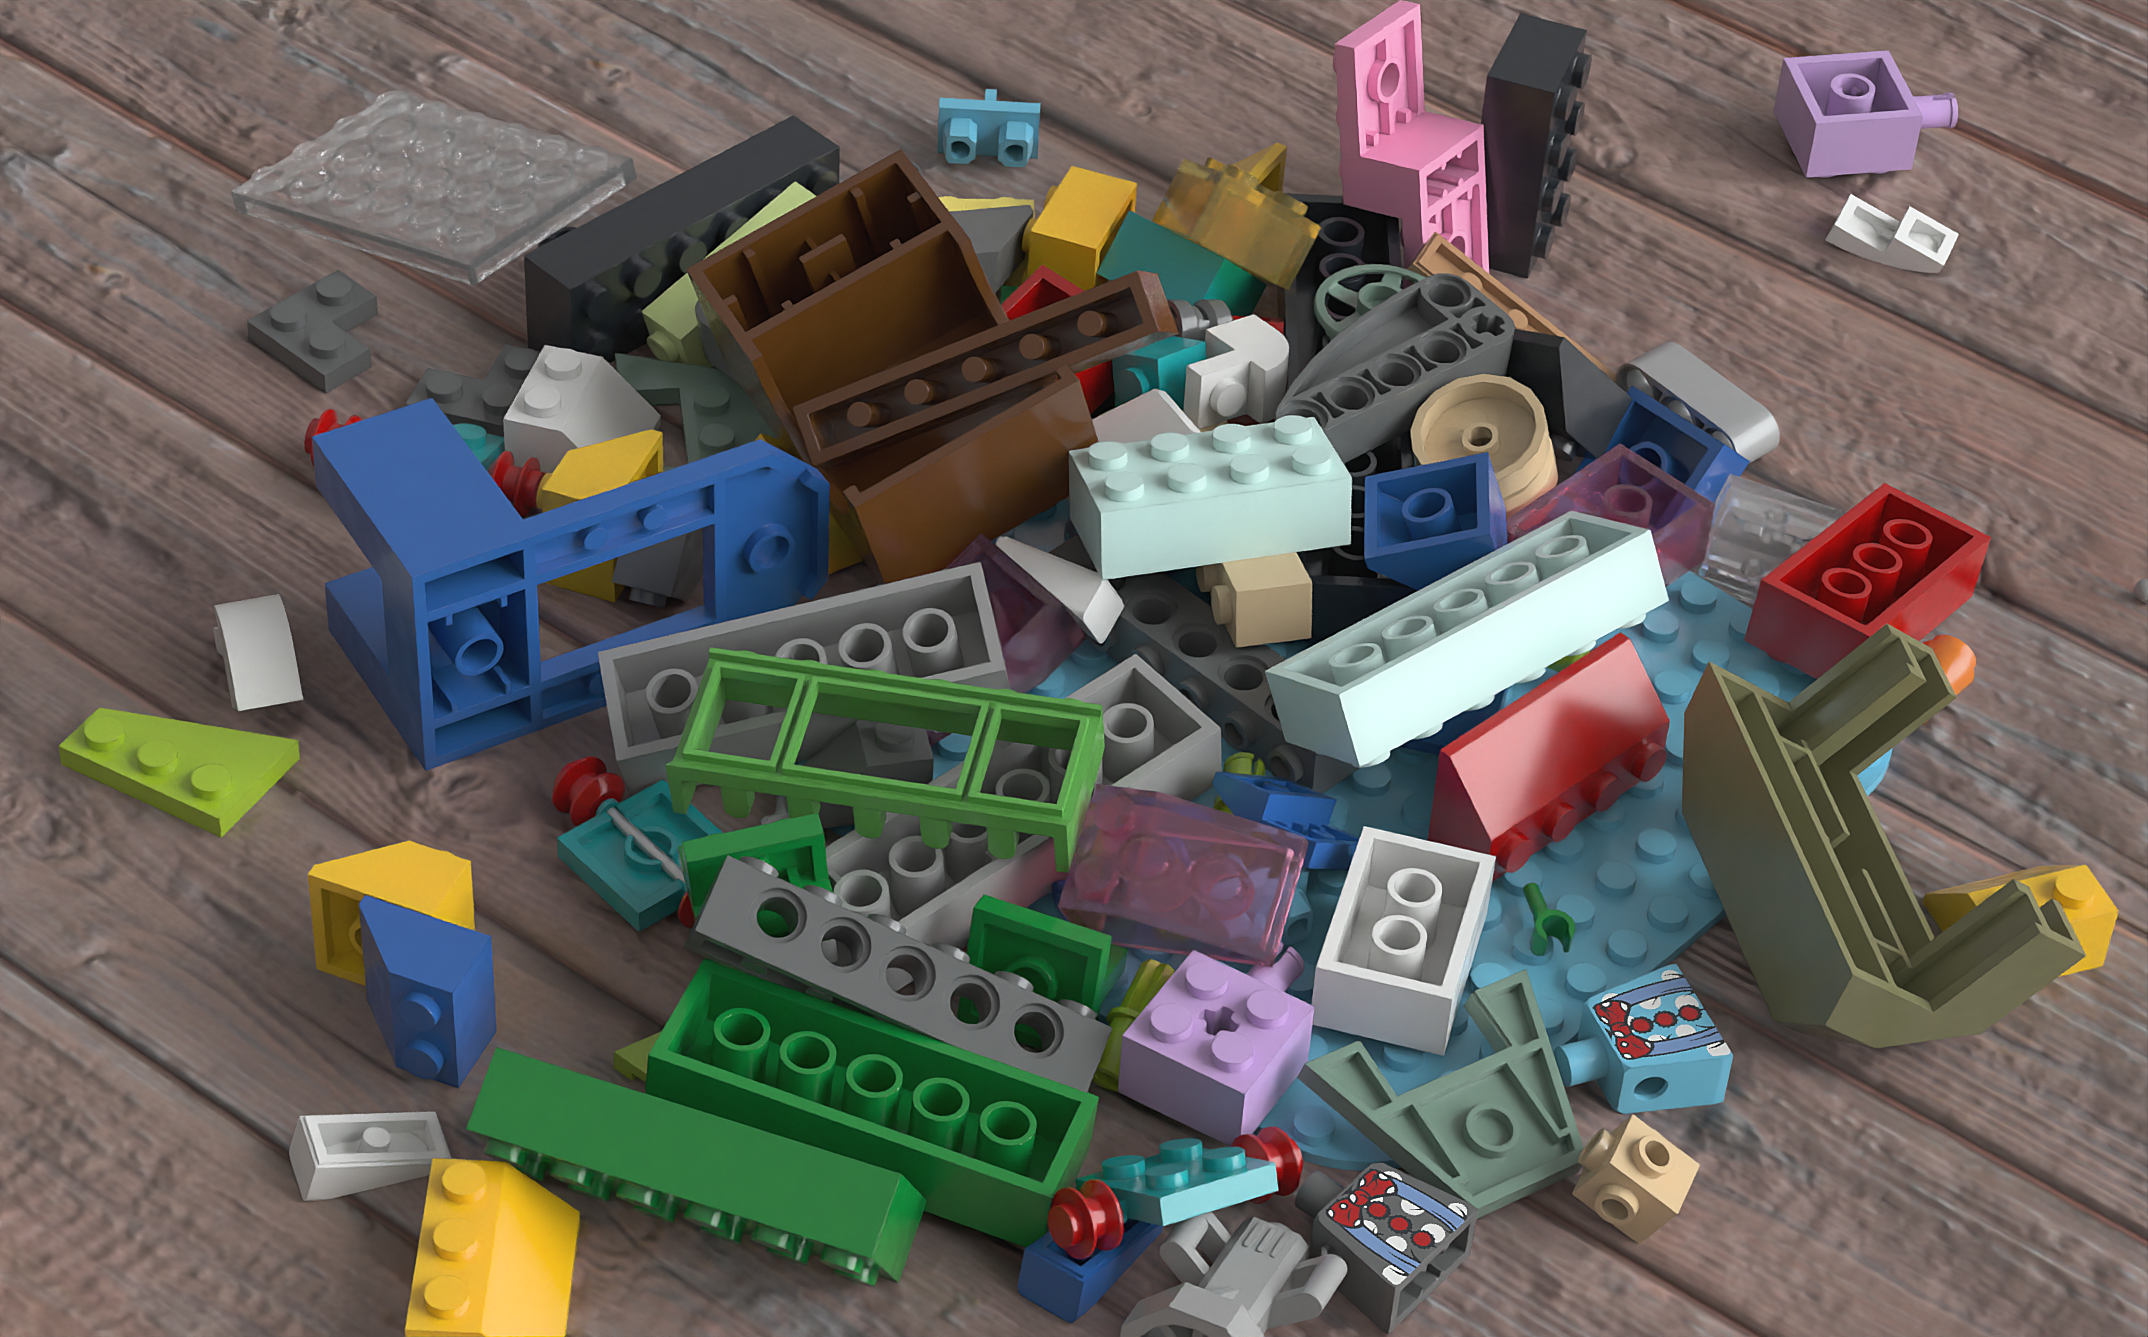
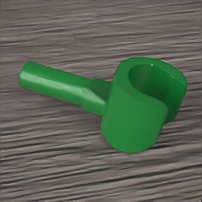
[1523,883,1575,956]

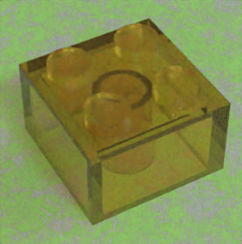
[1152,157,1321,290]

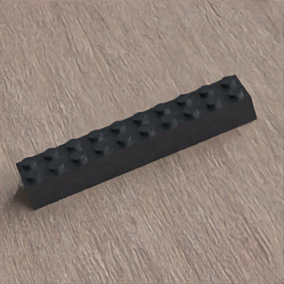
[1276,193,1418,641]

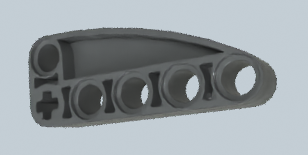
[1274,273,1515,464]

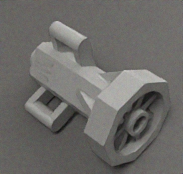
[1120,1211,1348,1337]

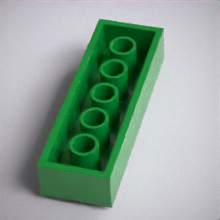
[645,959,1099,1247]
[466,1047,927,1287]

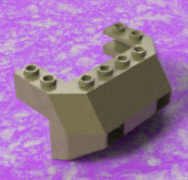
[1682,624,2086,1048]

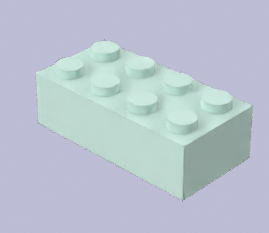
[1069,415,1352,580]

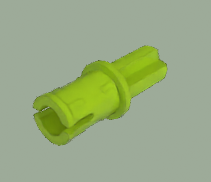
[1092,959,1175,1092]

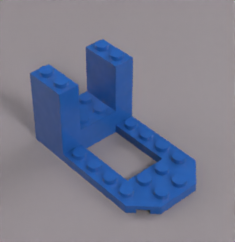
[312,398,830,771]

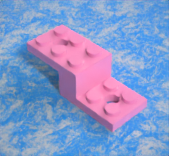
[1333,0,1489,290]

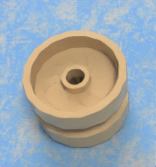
[1410,374,1558,531]

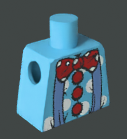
[1554,963,1733,1114]

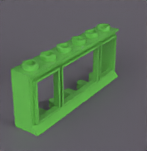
[665,647,1105,873]

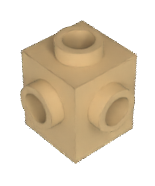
[1572,1114,1700,1244]

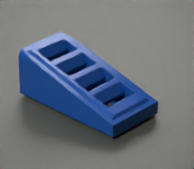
[1017,1218,1163,1323]

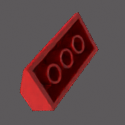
[1427,632,1670,882]

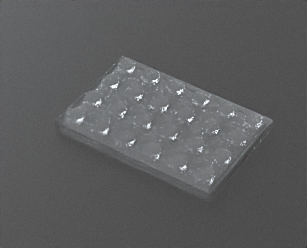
[231,90,637,286]

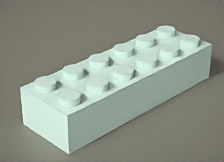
[1265,511,1669,768]

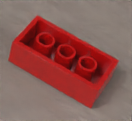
[1744,483,1991,679]

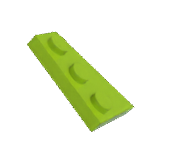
[59,707,300,838]

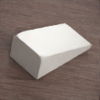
[995,536,1124,643]
[289,1112,452,1201]

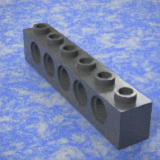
[1038,534,1359,794]
[684,855,1112,1092]

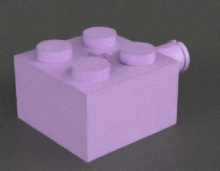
[1774,50,1958,178]
[1118,942,1314,1147]

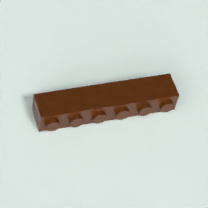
[793,270,1179,467]

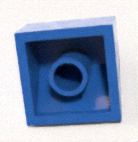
[1565,385,1750,549]
[1364,452,1507,591]
[359,895,497,1088]

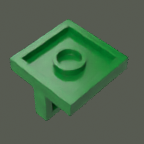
[678,813,833,963]
[957,894,1128,1050]

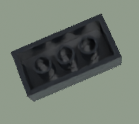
[1481,13,1592,279]

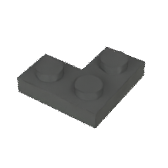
[247,270,378,393]
[405,344,541,437]

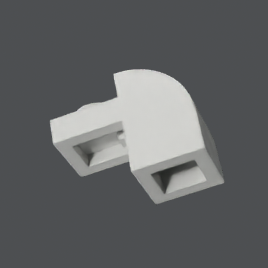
[1183,314,1289,429]
[213,594,303,711]

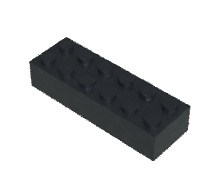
[524,115,840,363]

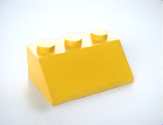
[405,1158,580,1337]

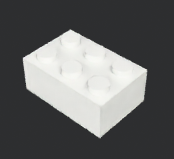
[1311,826,1496,1056]

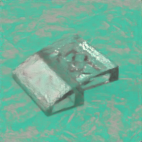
[1684,474,1845,605]

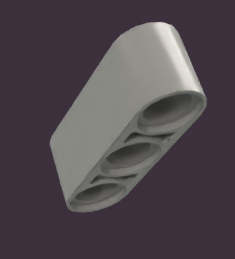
[1616,342,1780,463]

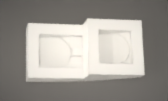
[1825,194,1959,273]

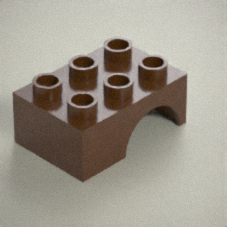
[686,149,1099,585]

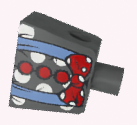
[1295,1163,1478,1334]

